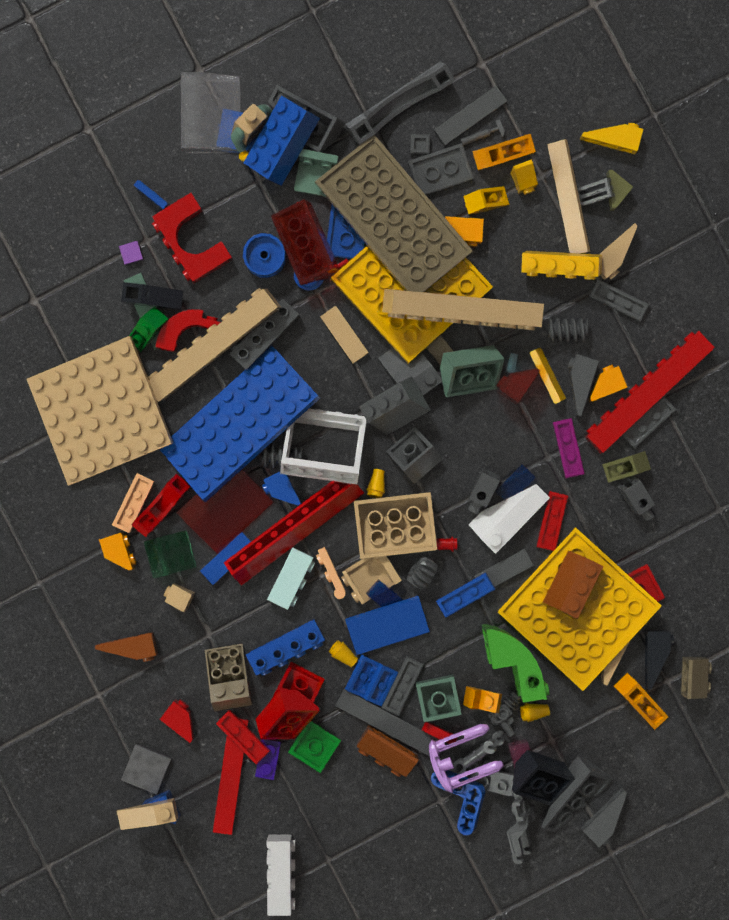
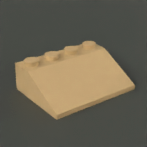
[354,492,437,559]

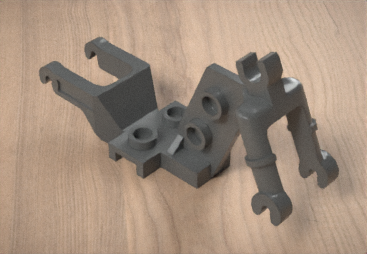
[453,731,536,864]

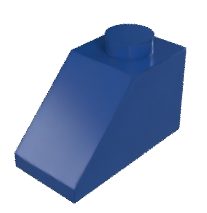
[262,472,302,506]

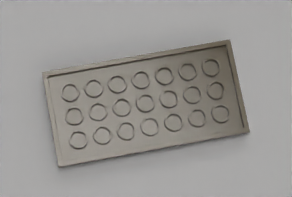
[315,135,473,292]

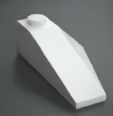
[469,484,550,554]

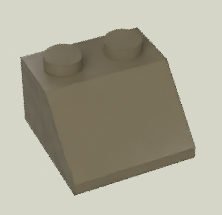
[681,657,712,699]

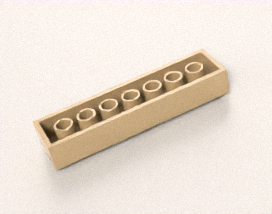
[382,289,544,330]

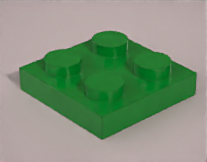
[288,721,341,773]

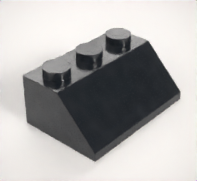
[512,750,575,806]

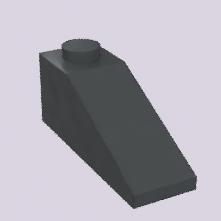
[567,354,599,417]
[581,788,627,847]

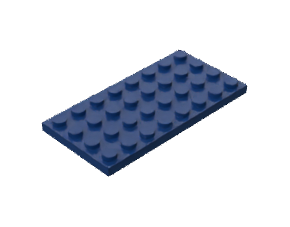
[160,346,320,502]

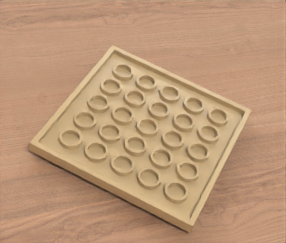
[27,336,173,486]

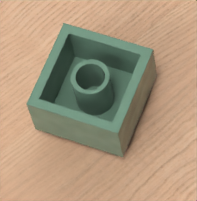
[415,675,462,722]

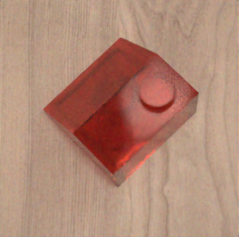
[496,368,541,404]

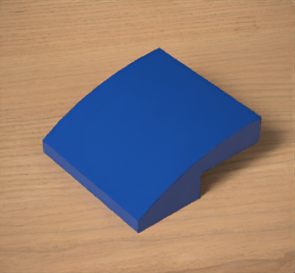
[345,654,398,707]

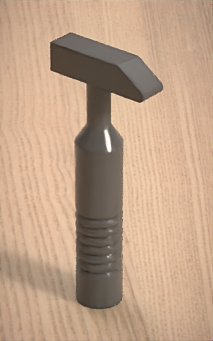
[460,119,505,146]

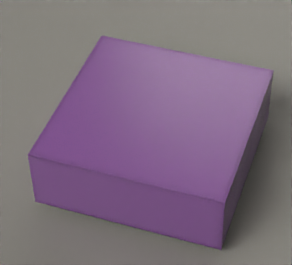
[119,241,143,265]

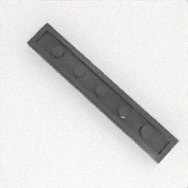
[335,688,446,756]

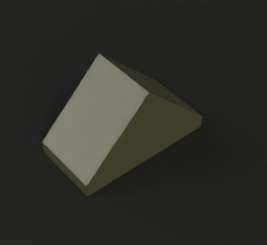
[606,170,633,211]

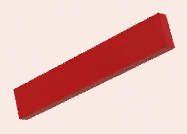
[213,718,249,835]

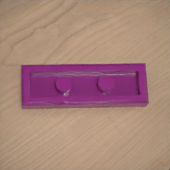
[553,418,585,478]

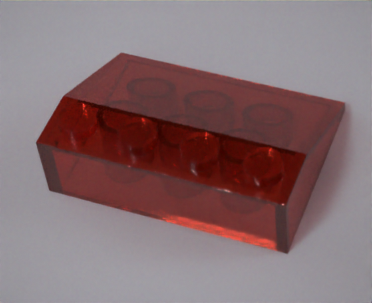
[177,469,274,554]

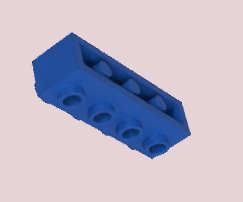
[246,619,325,676]

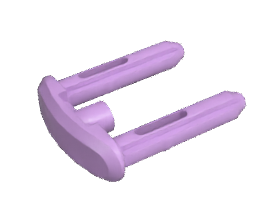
[429,724,504,793]

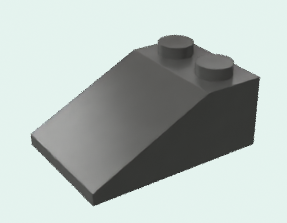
[378,348,442,396]

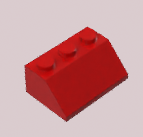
[256,688,320,739]

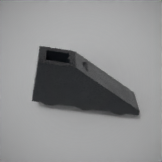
[121,282,183,310]

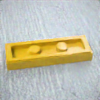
[530,347,566,404]

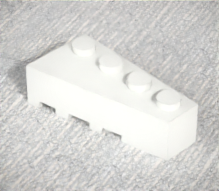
[267,835,295,916]

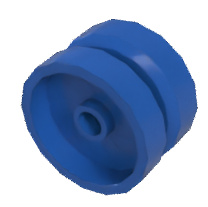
[243,233,286,278]

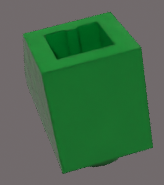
[129,307,168,352]

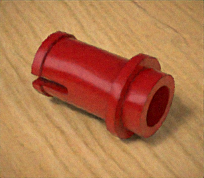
[436,537,458,552]

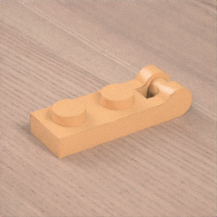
[316,547,346,599]

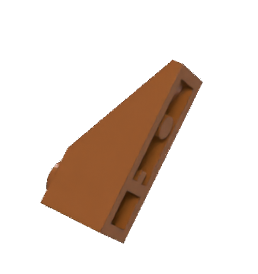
[95,632,158,662]

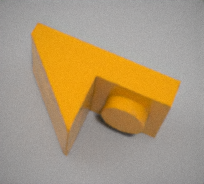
[463,686,502,713]

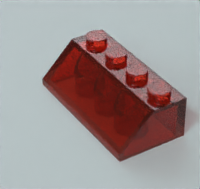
[271,199,340,285]

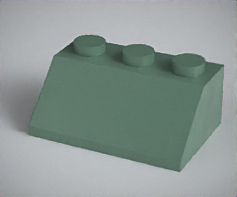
[440,345,504,397]

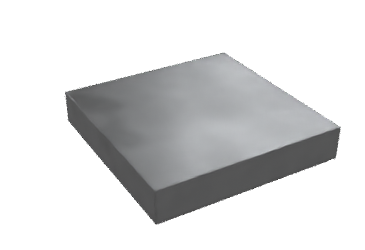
[121,744,171,795]

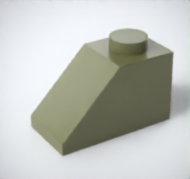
[602,451,651,483]

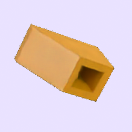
[99,532,136,570]

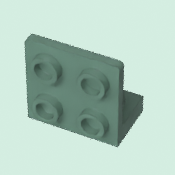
[294,149,338,197]

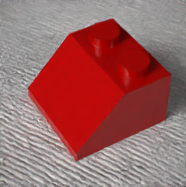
[271,662,325,702]

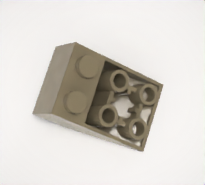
[205,644,252,711]

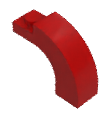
[155,309,221,353]
[131,474,191,537]

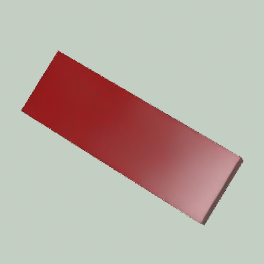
[536,491,568,551]
[216,710,271,765]

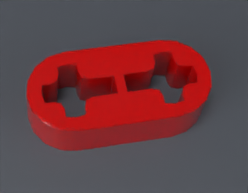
[421,722,458,744]

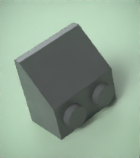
[386,427,443,484]

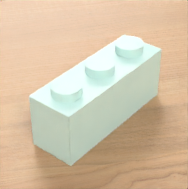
[267,547,315,610]

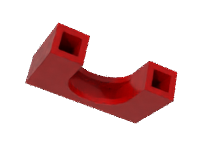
[152,193,233,284]

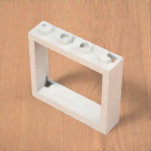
[280,409,366,484]

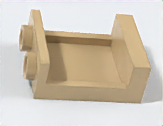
[341,556,402,605]

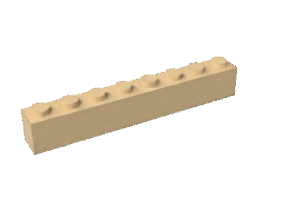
[148,288,281,402]

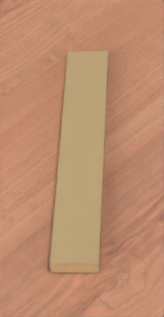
[547,139,590,254]

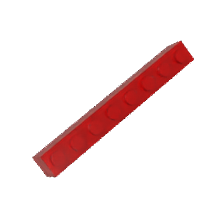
[585,331,715,453]
[224,481,364,586]

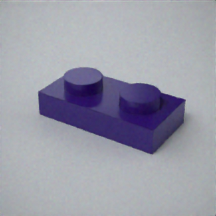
[255,739,281,780]

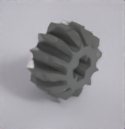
[407,556,438,590]

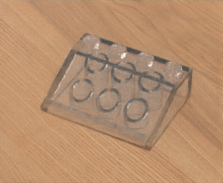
[181,72,240,153]

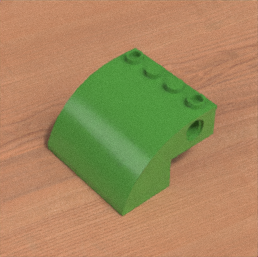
[482,624,550,703]

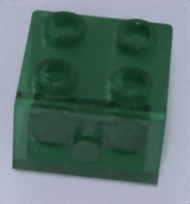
[144,530,196,579]

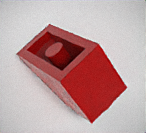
[159,699,194,743]

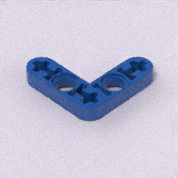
[431,770,485,835]

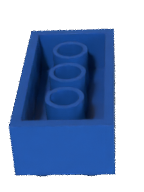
[243,95,320,186]

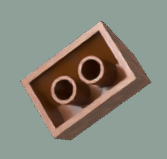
[543,550,603,620]
[357,725,419,777]

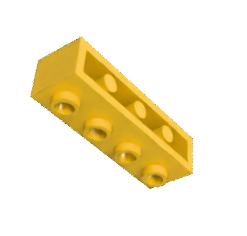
[521,251,602,280]

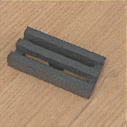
[577,178,615,207]

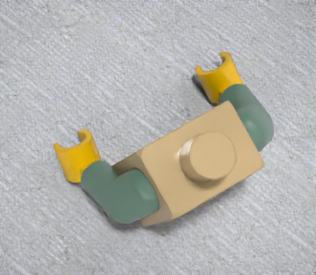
[231,104,273,162]

